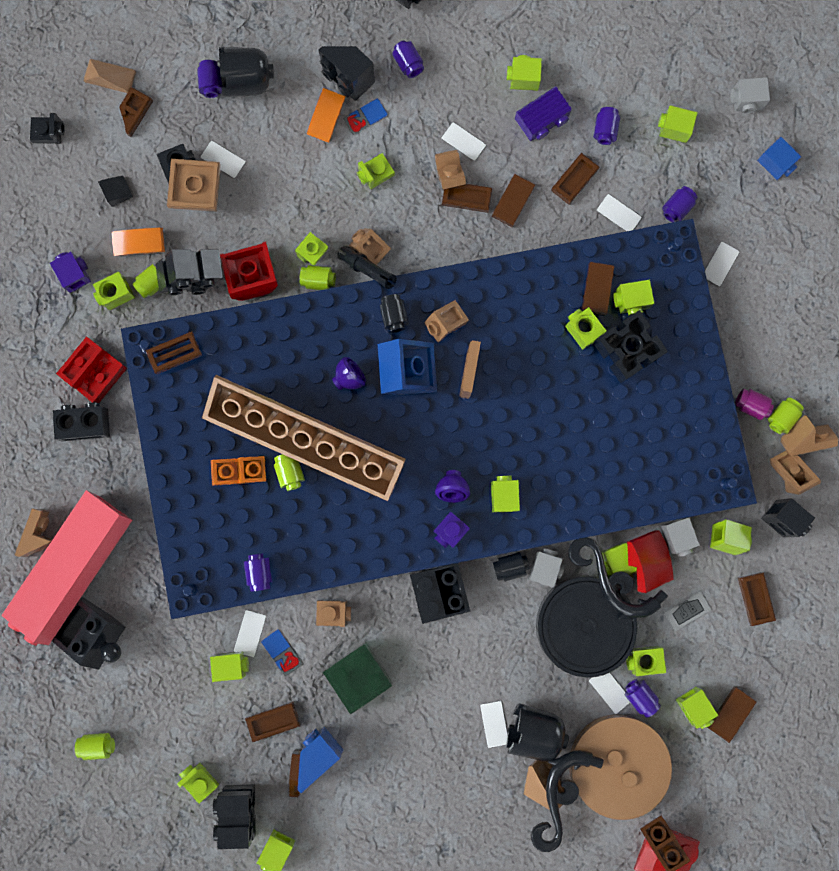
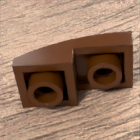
[640,815,690,871]

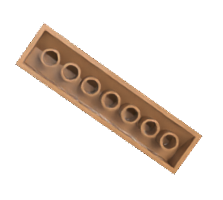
[202,375,406,501]

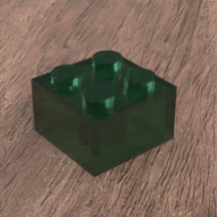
[323,641,393,715]

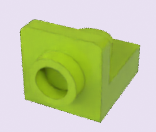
[356,153,395,189]
[295,232,328,265]
[177,763,220,804]

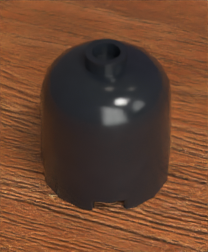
[219,47,274,97]
[506,703,569,762]

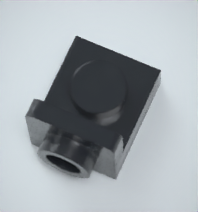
[30,113,65,144]

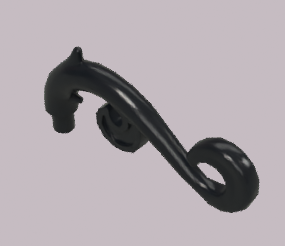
[568,537,668,620]
[531,750,604,852]

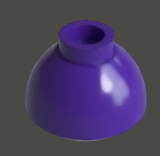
[332,357,366,390]
[435,470,470,503]

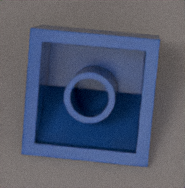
[377,339,437,395]
[298,727,343,793]

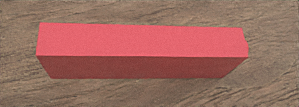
[1,490,133,646]

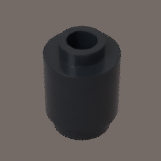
[380,294,409,333]
[493,552,530,582]

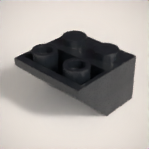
[319,46,375,101]
[410,563,470,624]

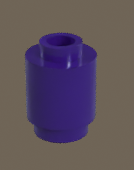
[392,40,424,78]
[197,60,222,98]
[593,107,620,145]
[662,186,698,222]
[243,553,272,592]
[624,679,661,718]

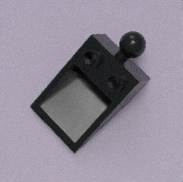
[52,597,126,670]

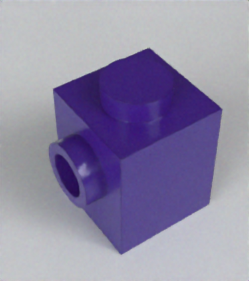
[50,251,91,293]
[433,512,470,548]

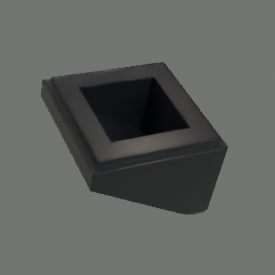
[98,175,133,207]

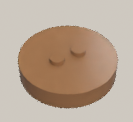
[569,714,672,820]

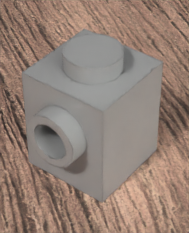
[730,77,770,113]
[661,517,700,557]
[528,548,565,588]

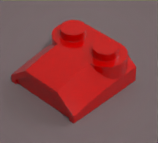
[220,242,278,301]
[634,829,700,871]

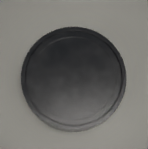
[536,576,637,678]

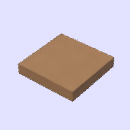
[167,159,221,212]
[459,340,481,399]

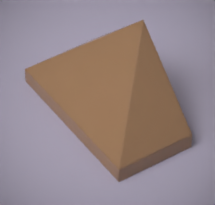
[83,59,136,93]
[524,760,565,810]

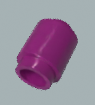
[735,388,774,420]

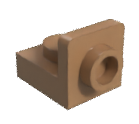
[435,150,466,189]
[349,228,391,265]
[425,300,469,342]
[316,600,351,627]

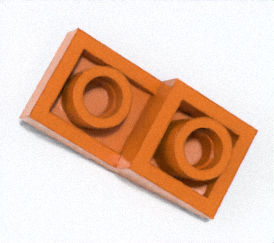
[307,88,346,143]
[112,228,165,256]
[211,456,266,486]

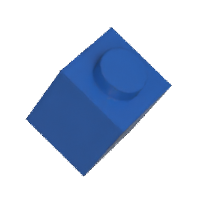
[757,137,801,180]

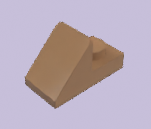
[781,415,838,456]
[770,451,821,495]
[15,508,53,557]

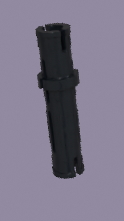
[337,246,397,289]

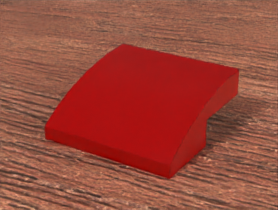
[56,336,127,403]
[627,530,674,593]

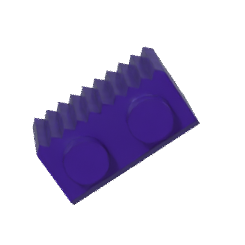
[515,86,572,142]

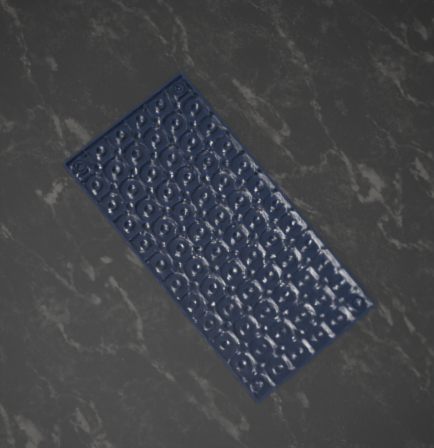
[121,219,757,619]

